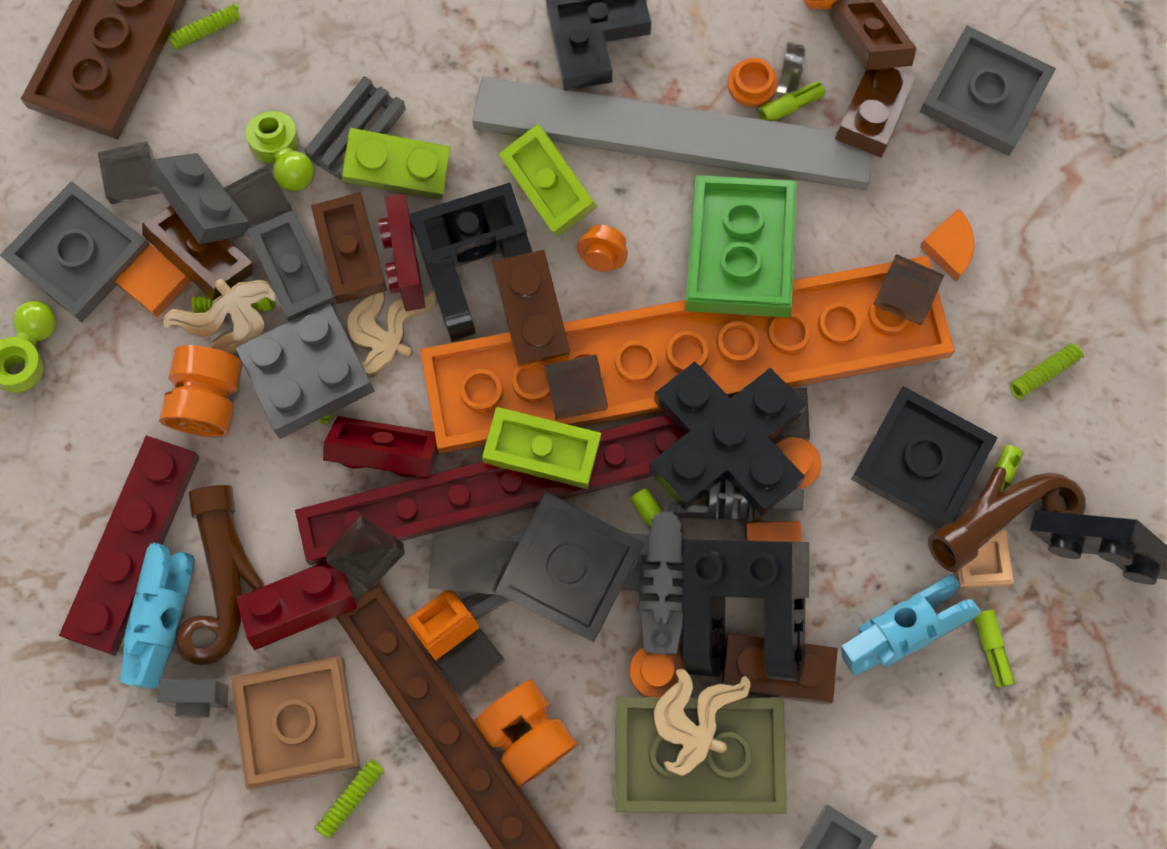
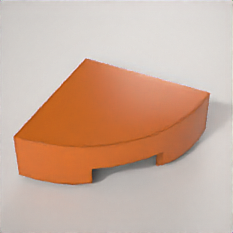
[920,209,975,281]

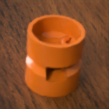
[159,345,243,437]
[474,679,578,787]

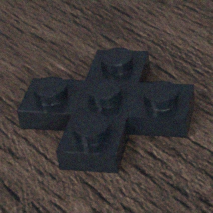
[649,361,807,516]

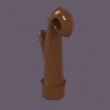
[928,467,1086,572]
[176,485,264,665]

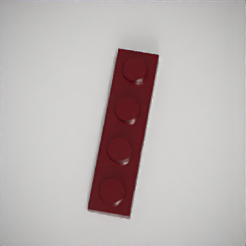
[59,435,200,656]

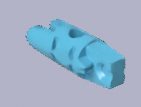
[120,542,195,689]
[841,574,981,676]

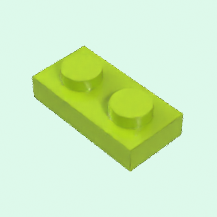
[499,123,599,237]
[341,128,450,200]
[482,407,601,489]

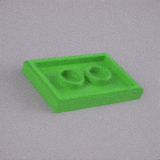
[685,175,797,318]

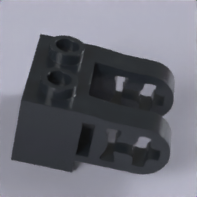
[410,182,532,342]
[683,540,810,681]

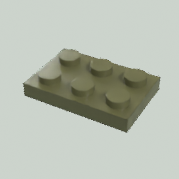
[616,697,787,814]

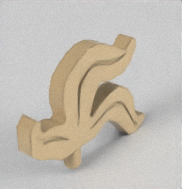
[163,279,276,353]
[347,290,438,377]
[654,669,751,776]

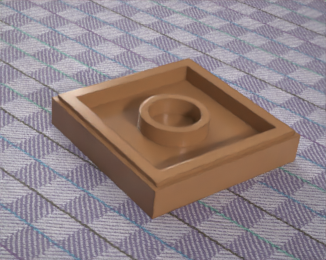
[231,656,360,790]

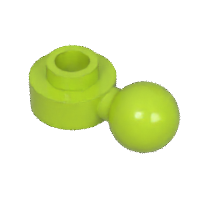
[245,111,314,192]
[0,301,57,393]

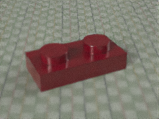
[378,194,426,311]
[323,416,438,478]
[236,556,358,651]

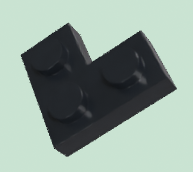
[545,0,651,91]
[1030,510,1167,585]

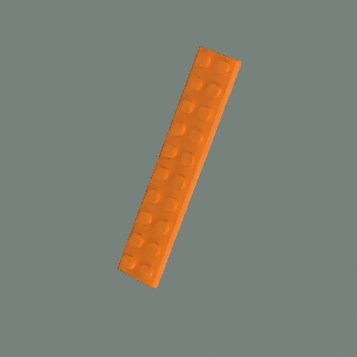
[420,255,955,454]

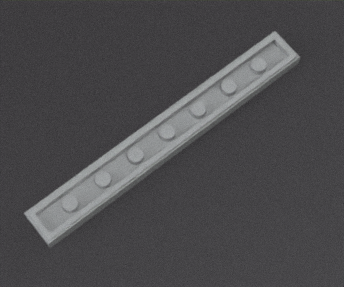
[473,77,873,190]

